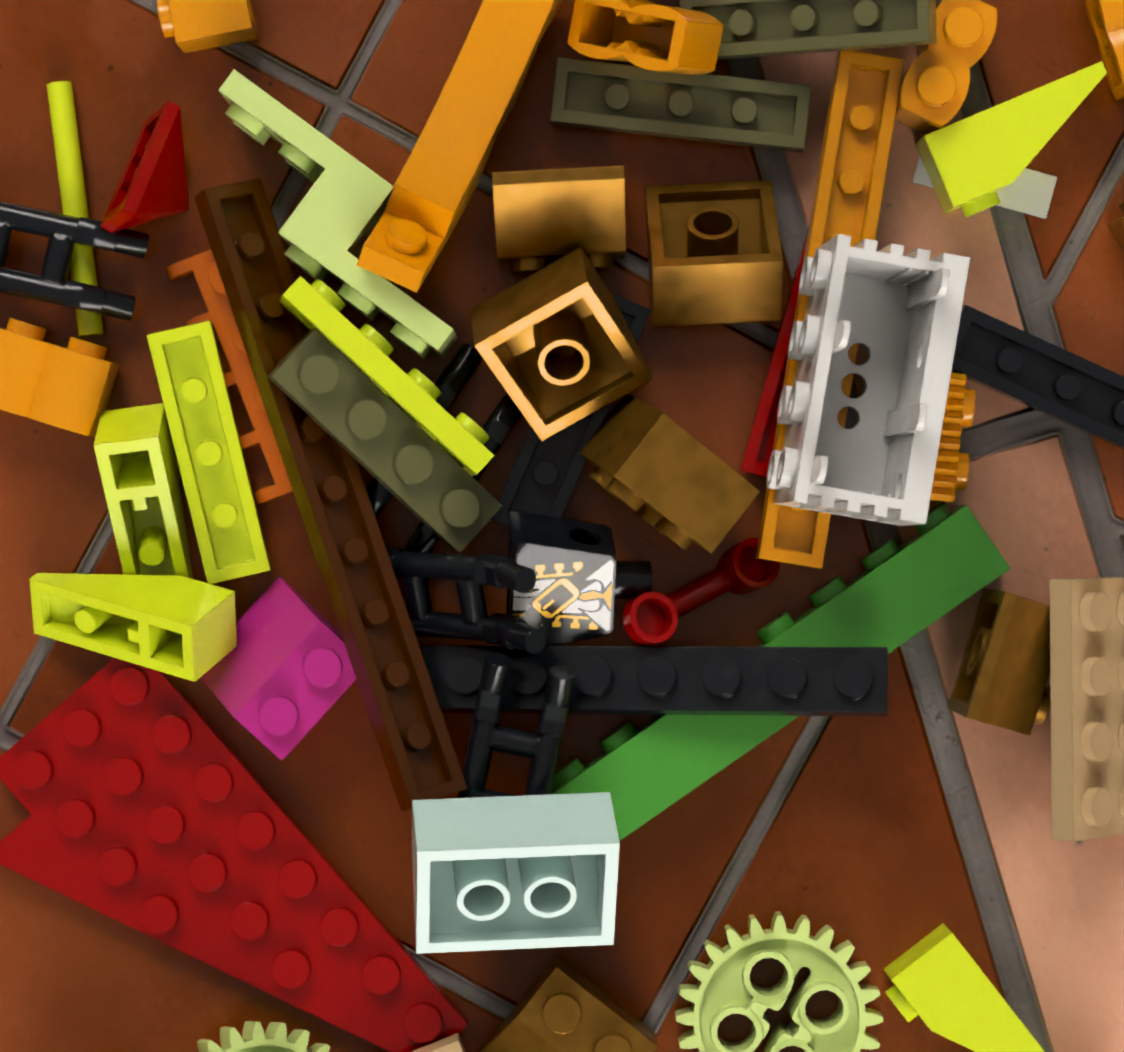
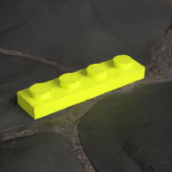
[279,276,495,476]
[147,320,271,584]

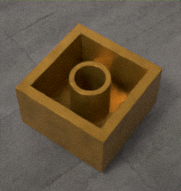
[580,394,760,554]

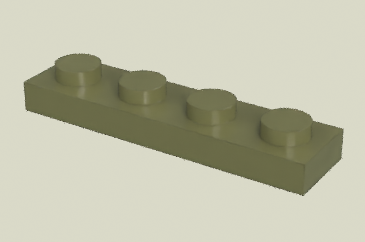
[679,0,937,60]
[550,57,811,152]
[267,328,503,553]

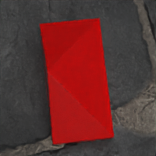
[100,101,189,233]

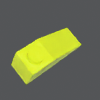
[915,61,1107,218]
[93,403,193,579]
[29,573,237,682]
[883,923,1045,1052]

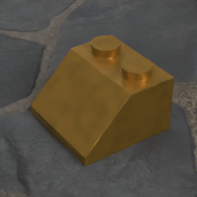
[492,165,626,274]
[645,180,783,326]
[470,247,653,441]
[947,588,1051,736]
[479,955,658,1052]

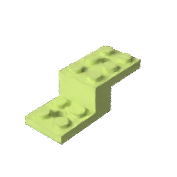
[219,69,458,359]

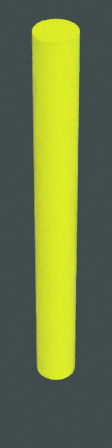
[46,81,104,337]

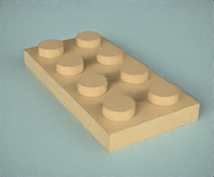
[1049,576,1124,842]

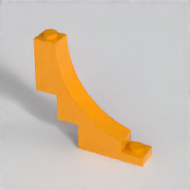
[356,0,562,293]

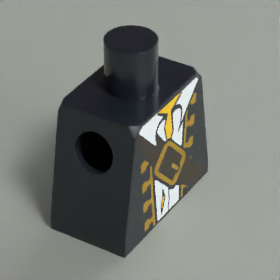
[506,512,652,650]

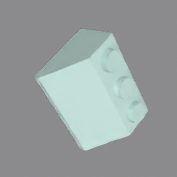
[412,792,620,954]

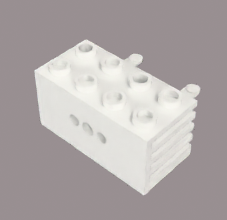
[766,234,970,526]

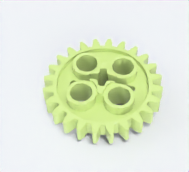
[675,911,883,1052]

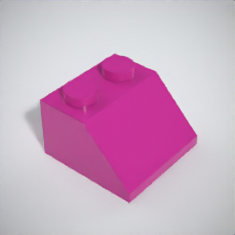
[200,576,357,761]

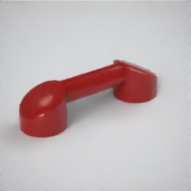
[622,538,780,646]

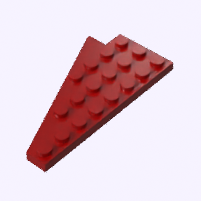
[0,658,469,1052]

